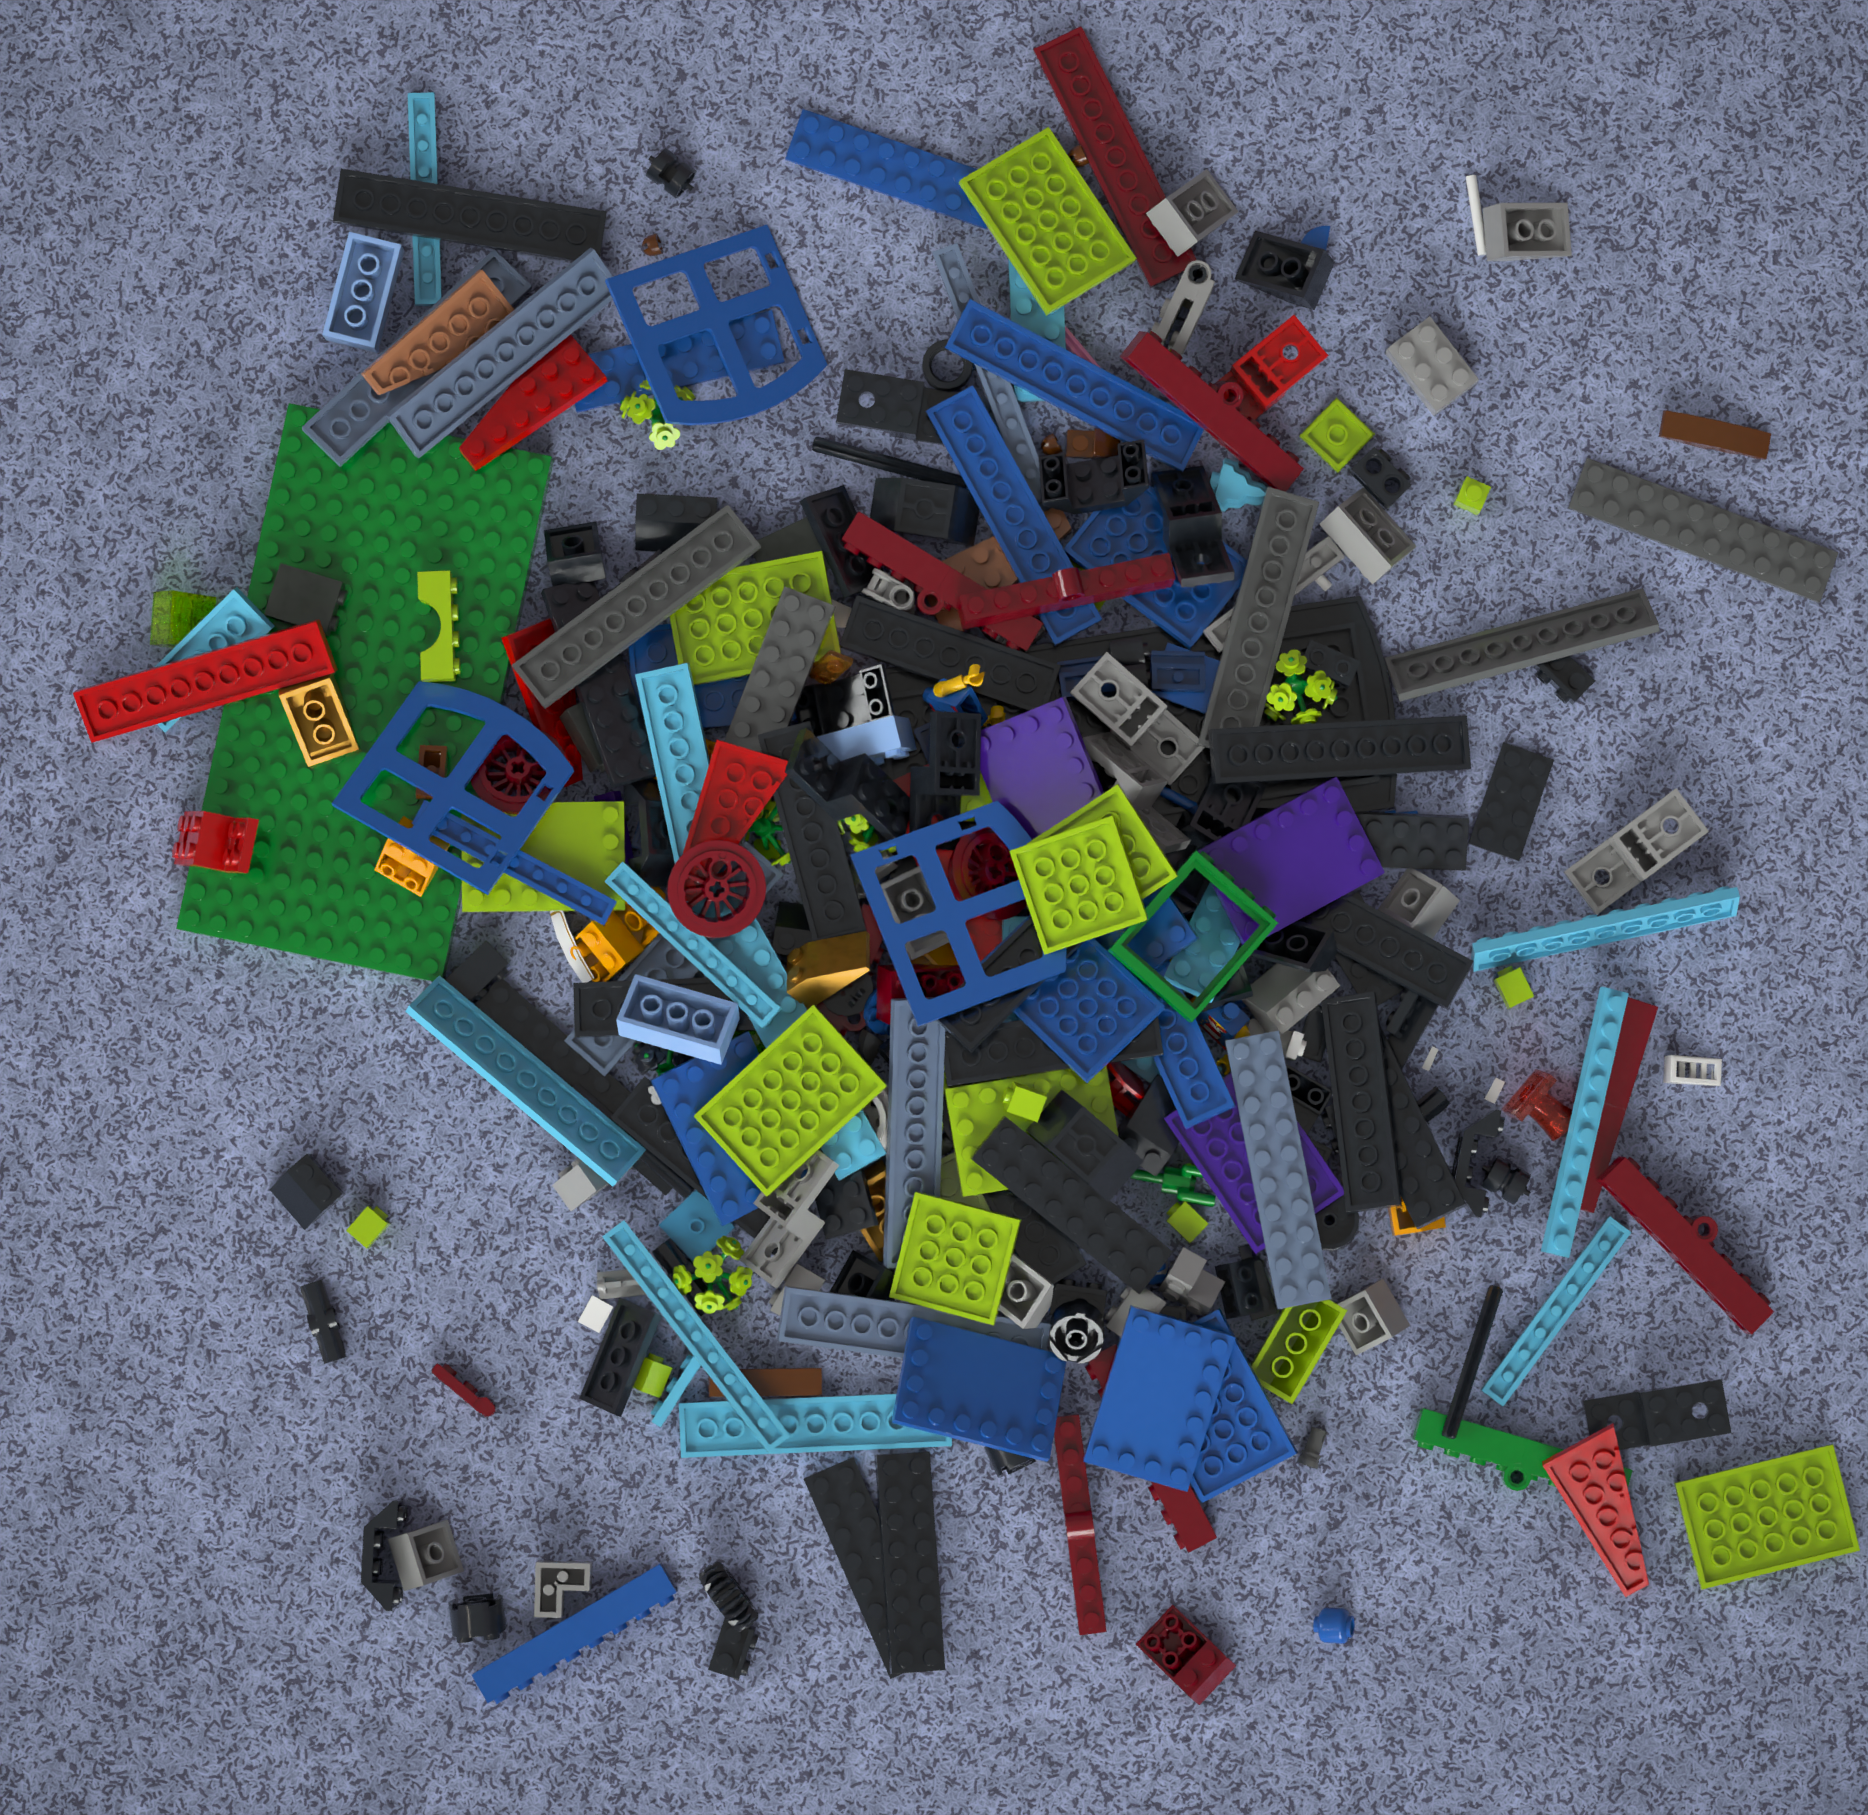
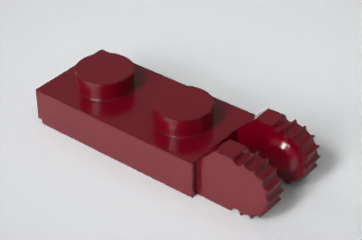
[431,1363,496,1417]

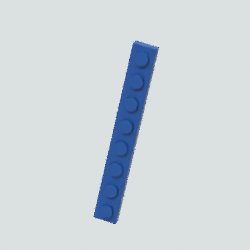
[412,800,617,926]

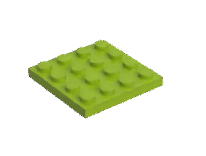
[1027,784,1178,899]
[1010,815,1149,955]
[889,1191,1021,1325]

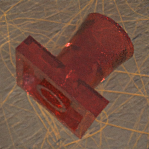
[1501,1069,1572,1141]

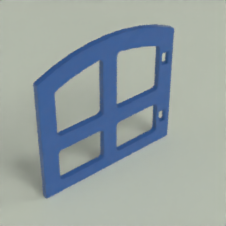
[605,225,828,425]
[332,681,574,895]
[851,801,1067,1027]

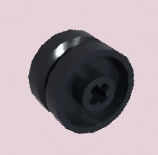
[1315,1195,1359,1251]

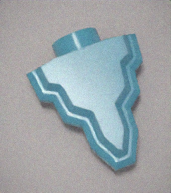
[1210,458,1267,512]

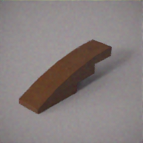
[1658,410,1771,460]
[708,1368,822,1397]

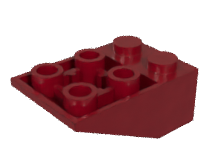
[877,964,965,1025]
[1136,1605,1237,1705]

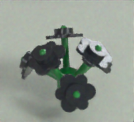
[631,1042,694,1105]

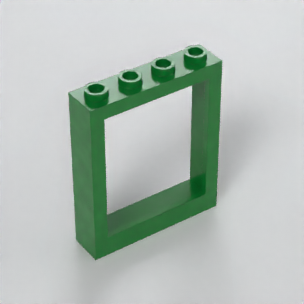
[1107,851,1278,1023]

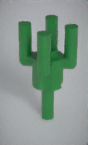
[1130,1163,1216,1207]

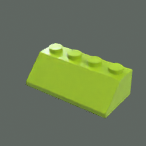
[1250,1300,1348,1404]

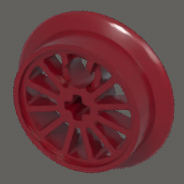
[470,729,566,815]
[948,827,1027,920]
[668,840,766,938]

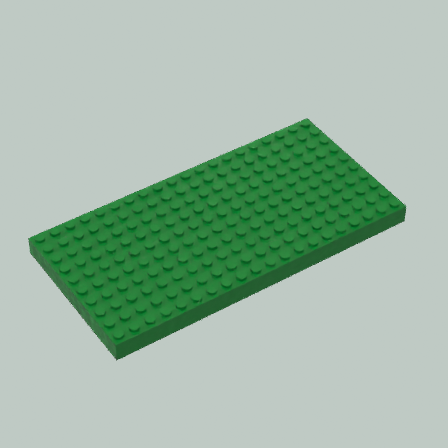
[176,403,554,982]

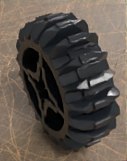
[699,1561,758,1632]

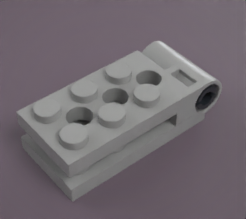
[1151,260,1215,356]

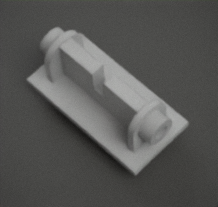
[597,1270,646,1299]

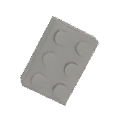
[1385,316,1479,416]

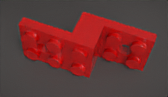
[1217,315,1329,447]
[172,811,259,873]

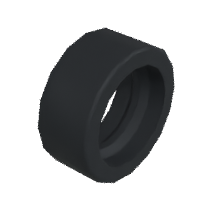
[922,339,973,392]

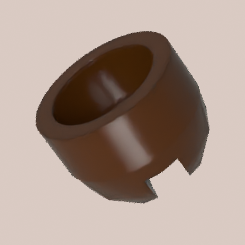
[1068,144,1089,168]
[642,233,663,256]
[1041,433,1063,456]

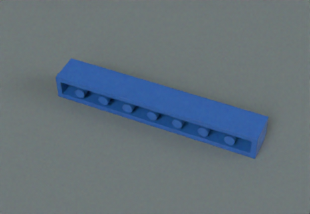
[472,1563,678,1704]

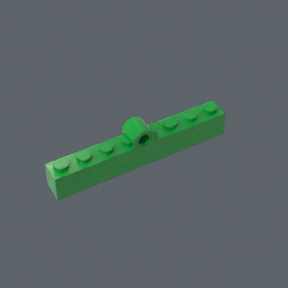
[1412,1408,1633,1491]

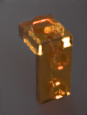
[809,650,853,685]

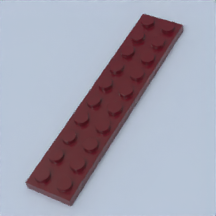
[1033,26,1197,288]

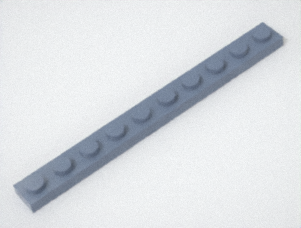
[932,243,1042,500]

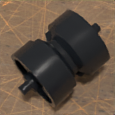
[646,148,697,199]
[1481,1156,1531,1205]

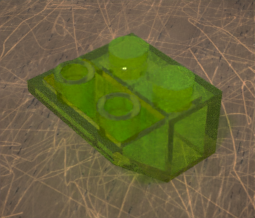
[150,590,216,648]

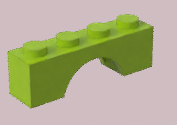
[417,571,461,682]

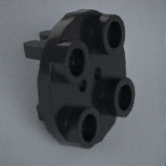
[822,972,874,1017]

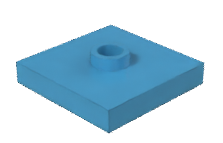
[659,1190,735,1261]

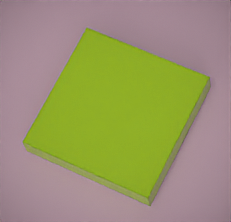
[1299,397,1375,473]

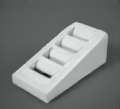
[1663,1055,1722,1086]

